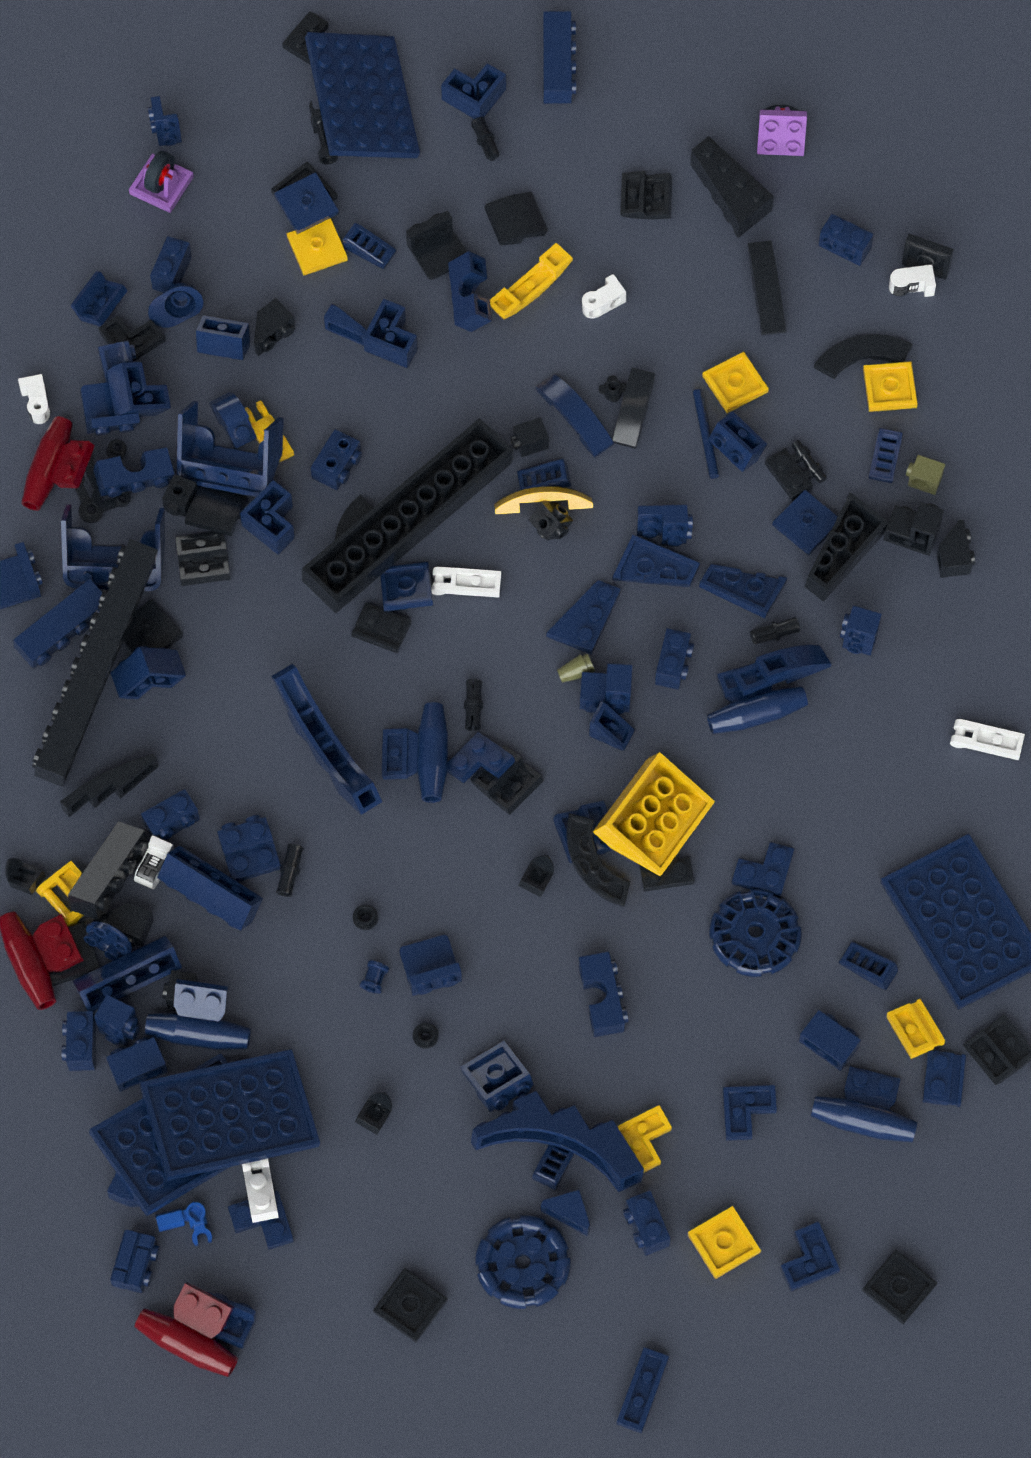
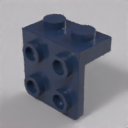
[80,382,140,435]
[0,542,43,609]
[399,935,462,996]

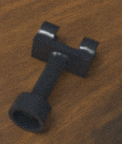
[309,101,338,165]

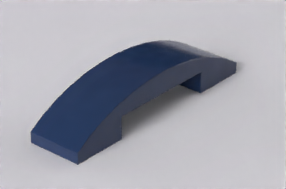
[536,374,614,458]

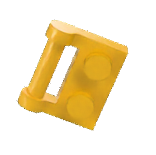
[36,861,84,927]

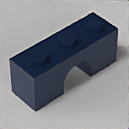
[448,251,492,332]
[93,447,174,497]
[578,952,629,1037]

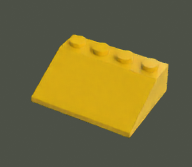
[593,752,715,876]

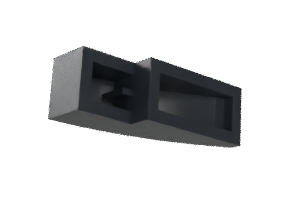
[612,368,655,449]

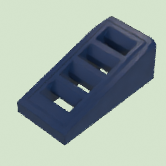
[343,223,396,269]
[324,304,367,346]
[868,428,903,483]
[517,459,572,490]
[839,941,898,990]
[532,1144,575,1191]

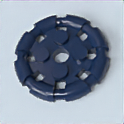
[709,889,802,977]
[475,1215,571,1309]

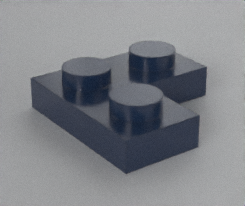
[447,732,515,783]
[732,842,794,898]
[723,1085,777,1141]
[228,1191,294,1250]
[780,1222,840,1291]

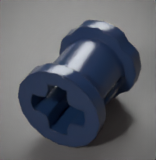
[359,961,389,994]

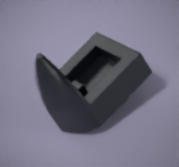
[518,855,554,897]
[5,858,46,895]
[355,1092,392,1135]

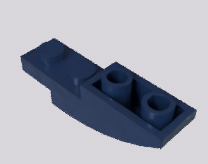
[732,645,831,696]

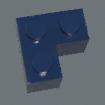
[441,63,506,119]
[363,299,418,368]
[107,362,171,417]
[240,480,295,555]
[110,646,186,700]
[580,663,633,714]

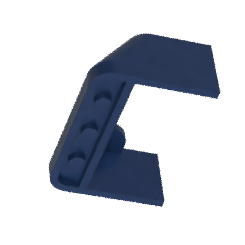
[177,401,284,497]
[61,504,165,591]

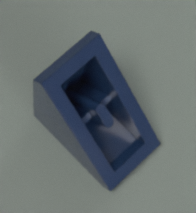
[589,702,635,751]
[541,1190,590,1236]

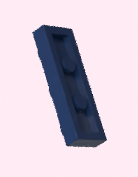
[616,1347,669,1434]

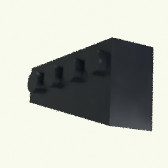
[690,136,774,238]
[805,493,888,602]

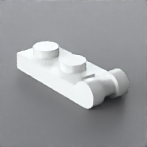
[431,567,501,597]
[950,719,1025,760]
[242,1158,279,1223]

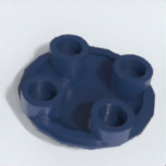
[84,921,132,961]

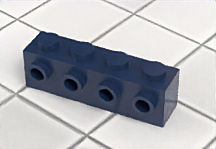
[543,11,576,103]
[13,579,102,669]
[157,846,263,931]
[73,936,182,1011]

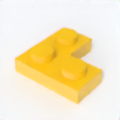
[617,1105,672,1173]

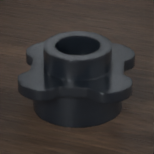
[599,375,626,402]

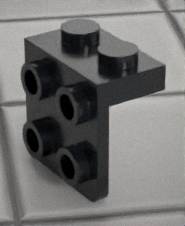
[406,211,467,280]

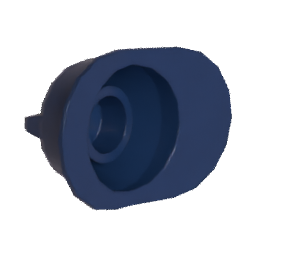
[148,283,204,328]

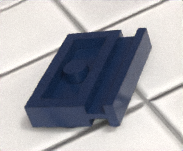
[922,1050,966,1107]

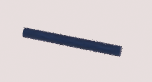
[693,389,719,479]

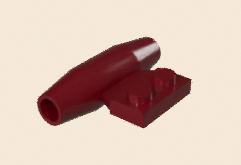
[22,416,95,511]
[0,911,84,1010]
[134,1282,238,1377]

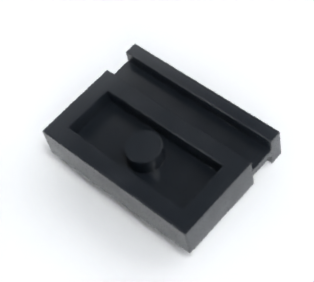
[351,602,411,653]

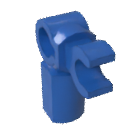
[155,1202,212,1247]

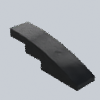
[747,240,786,336]
[60,754,159,817]

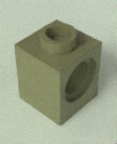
[906,455,945,495]

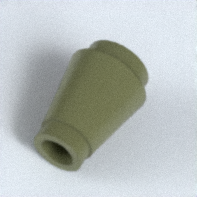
[557,653,595,683]

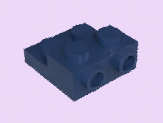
[637,505,693,547]
[217,815,281,882]
[460,1041,534,1112]

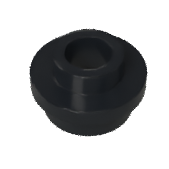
[353,905,378,930]
[413,1023,439,1049]

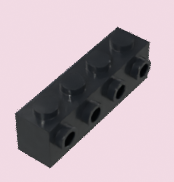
[68,821,149,920]

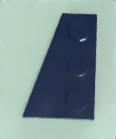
[612,535,700,587]
[699,564,787,619]
[546,580,621,655]

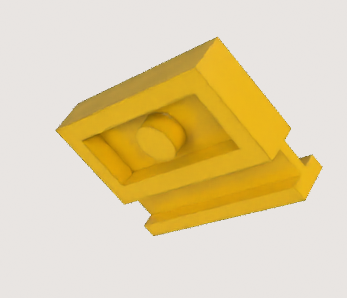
[886,999,945,1059]

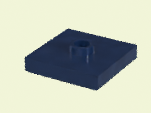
[274,172,339,234]
[772,490,838,555]
[380,562,433,612]

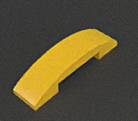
[490,243,573,319]
[494,486,593,514]

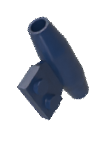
[707,663,808,734]
[382,702,448,803]
[145,979,251,1050]
[811,1066,918,1143]

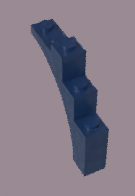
[271,664,382,815]
[471,1091,644,1192]

